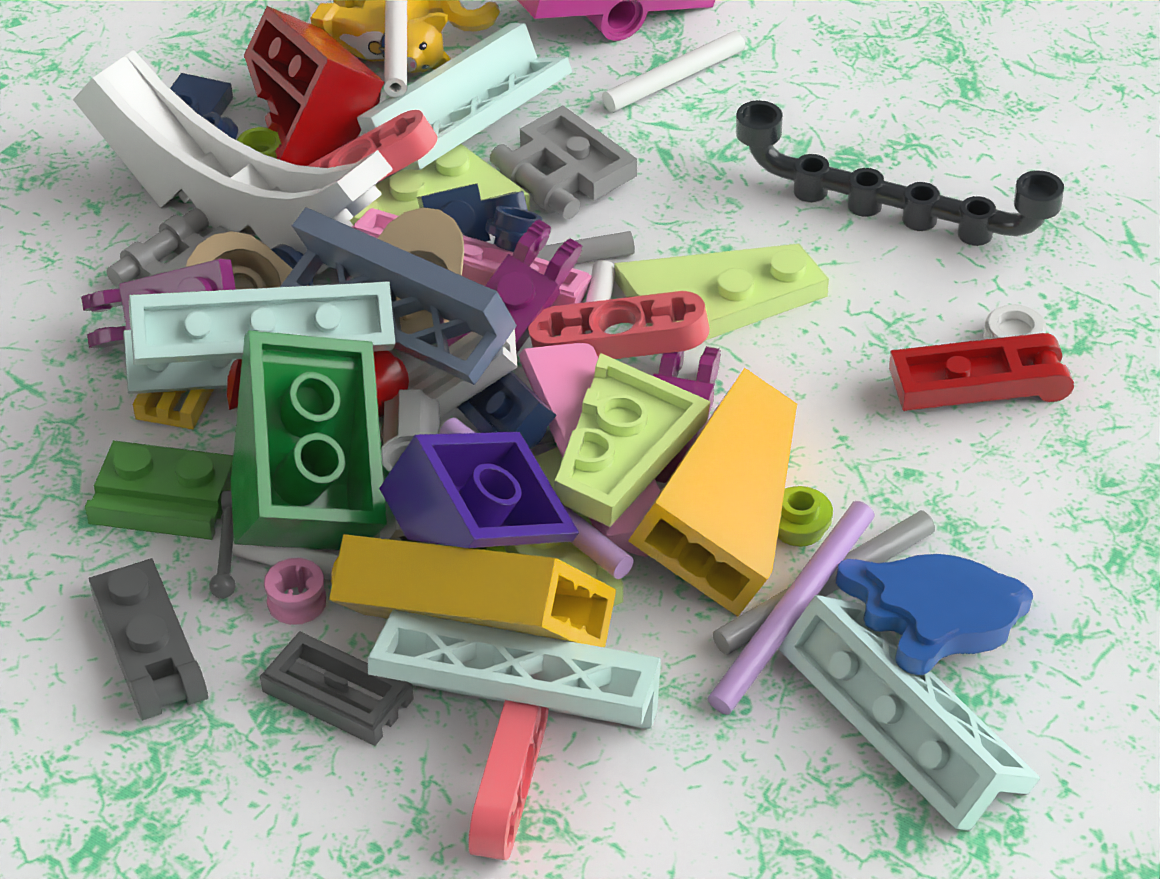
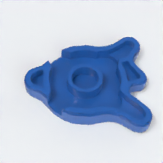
[835,554,1033,676]

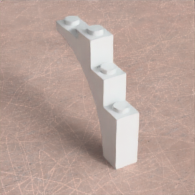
[73,49,393,275]

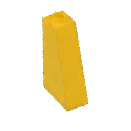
[628,368,797,617]
[329,534,616,648]

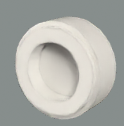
[983,304,1047,340]

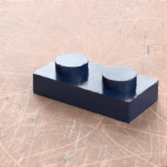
[457,371,557,449]

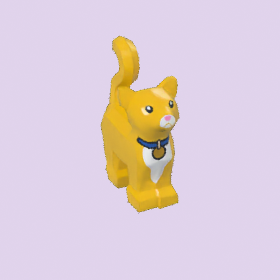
[310,0,500,73]

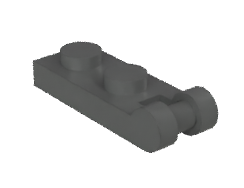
[88,558,208,721]

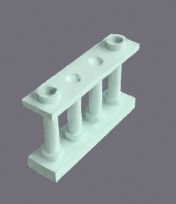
[123,282,395,394]

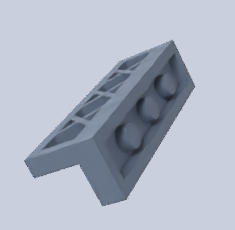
[280,207,517,385]

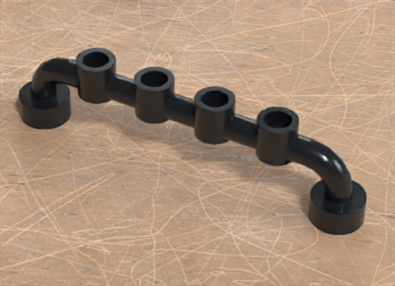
[736,100,1064,246]

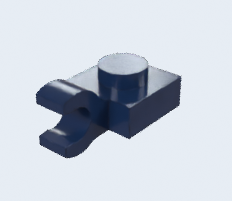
[417,183,528,242]

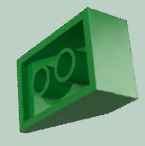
[231,330,387,550]

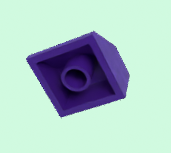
[379,432,579,548]

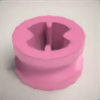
[264,558,327,625]

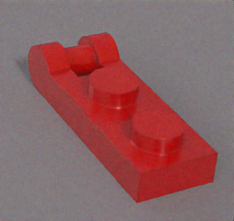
[889,333,1074,411]

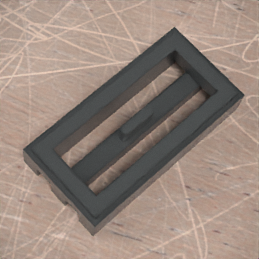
[260,631,414,746]

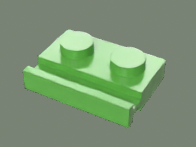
[85,440,233,540]

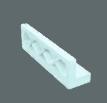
[357,22,572,170]
[778,595,1040,830]
[368,610,661,729]

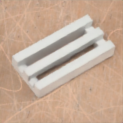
[408,330,517,418]

